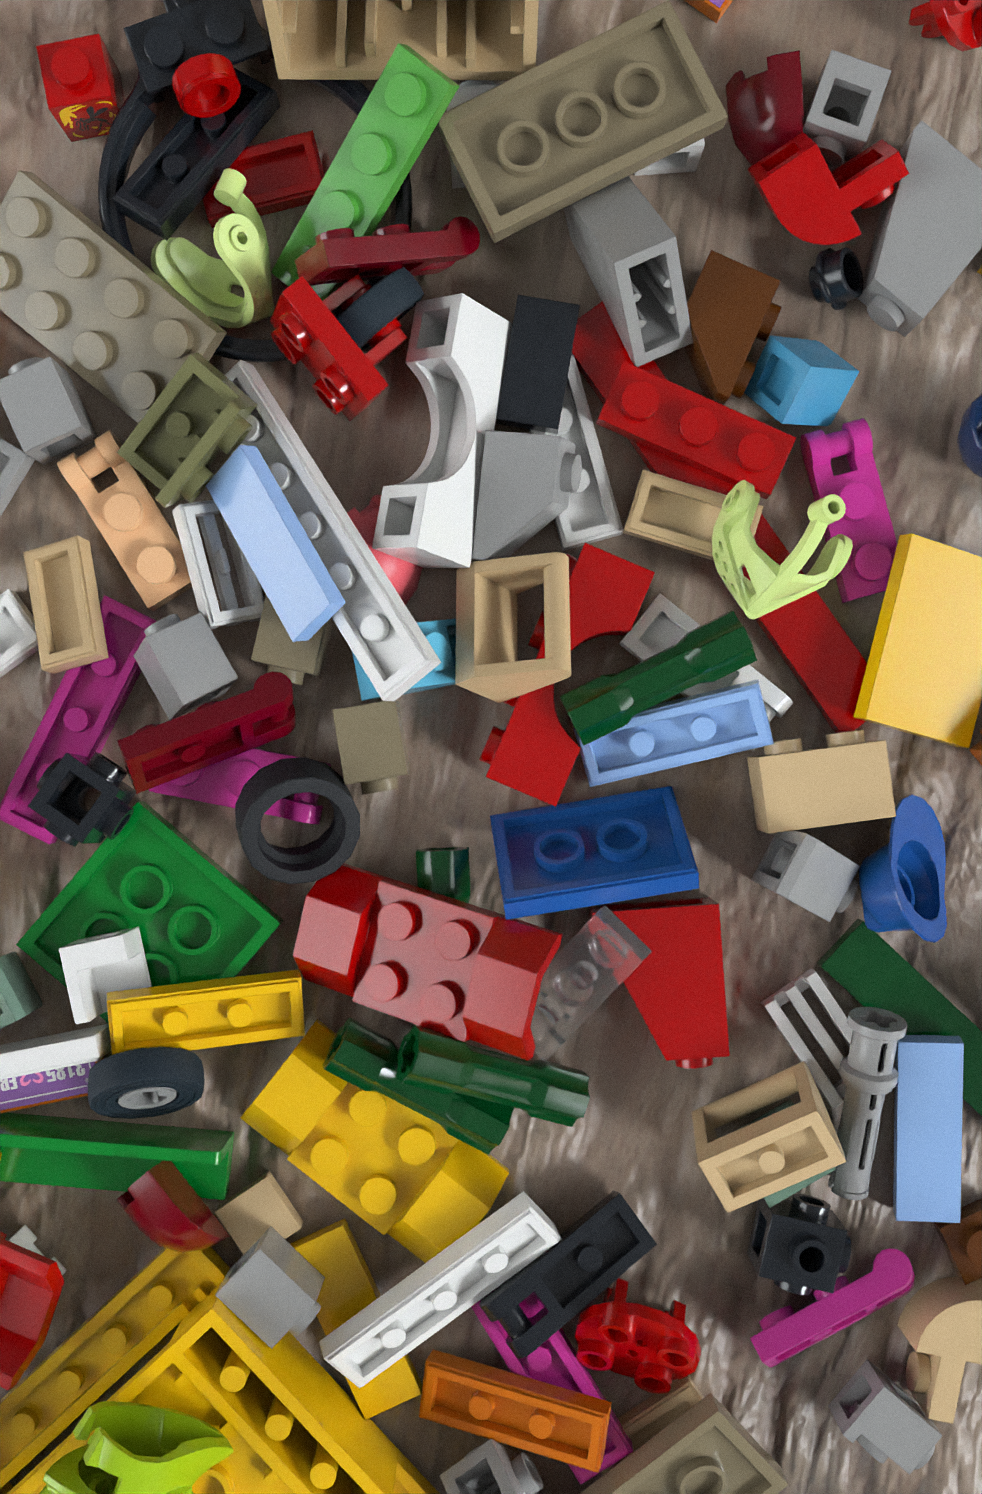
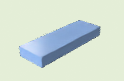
[206,445,346,642]
[573,679,774,787]
[893,1035,964,1223]

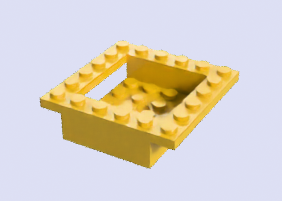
[0,1248,440,1494]

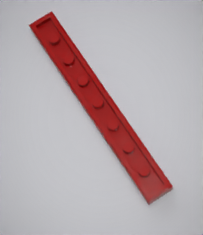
[572,301,867,733]

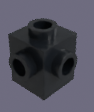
[28,752,136,847]
[747,1194,851,1295]

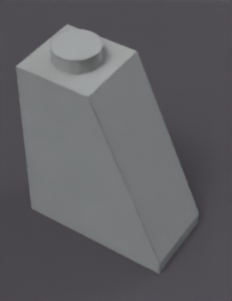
[858,120,982,337]
[563,176,693,367]

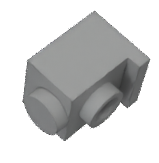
[803,50,892,167]
[828,1359,942,1475]

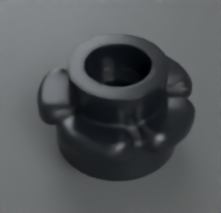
[809,247,863,310]

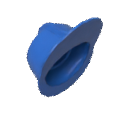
[859,795,947,943]

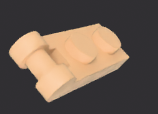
[57,430,192,611]

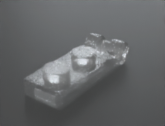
[530,906,652,1061]

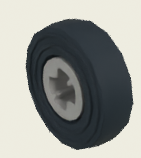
[88,1047,205,1119]

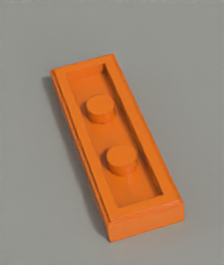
[419,1349,612,1473]

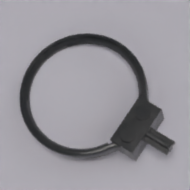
[98,0,413,362]

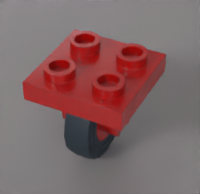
[270,267,424,421]

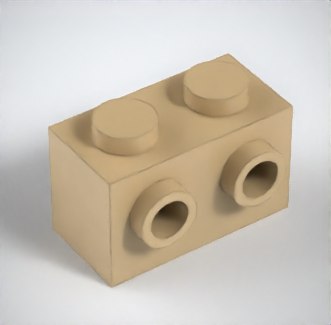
[747,730,896,834]

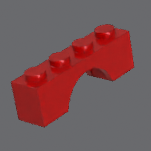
[479,543,655,807]

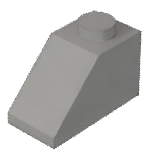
[472,430,582,560]
[751,830,860,922]

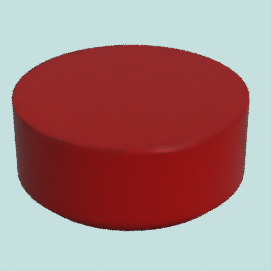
[172,53,241,118]

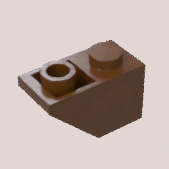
[685,250,782,405]

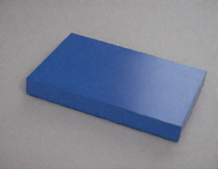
[490,786,699,920]

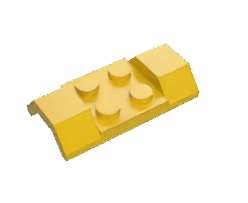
[240,1019,509,1263]

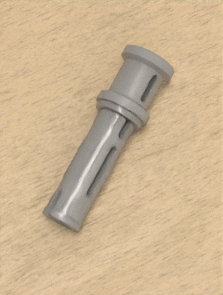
[828,1007,907,1200]

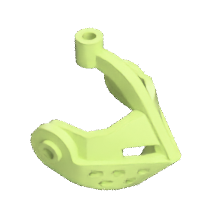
[151,168,275,328]
[712,480,853,619]

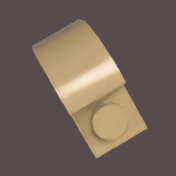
[897,1277,982,1424]

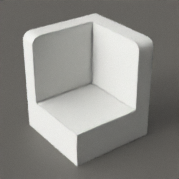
[59,927,152,1024]

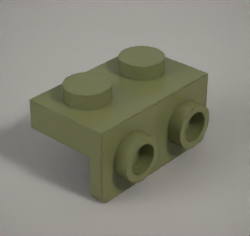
[117,353,258,508]

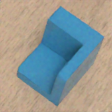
[744,335,859,426]

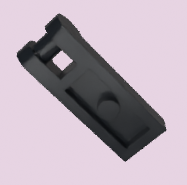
[479,1191,657,1359]

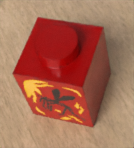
[36,33,125,142]

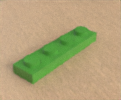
[271,43,460,301]

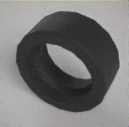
[235,757,360,884]

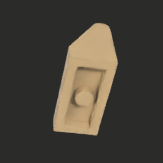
[455,552,571,703]
[692,1061,846,1213]

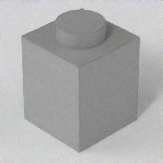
[0,357,98,465]
[134,612,238,720]
[215,1226,325,1349]

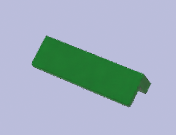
[0,1112,234,1200]

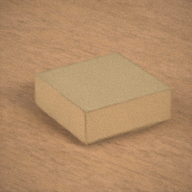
[215,1171,304,1255]

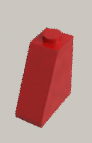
[588,897,730,1069]

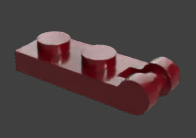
[295,216,480,285]
[117,671,297,794]

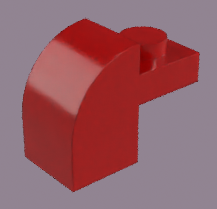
[747,132,909,245]

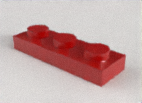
[596,361,796,499]

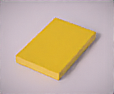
[854,534,982,748]

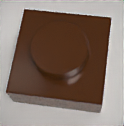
[933,1198,982,1285]

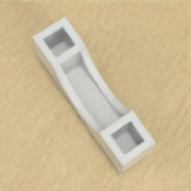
[372,293,513,568]

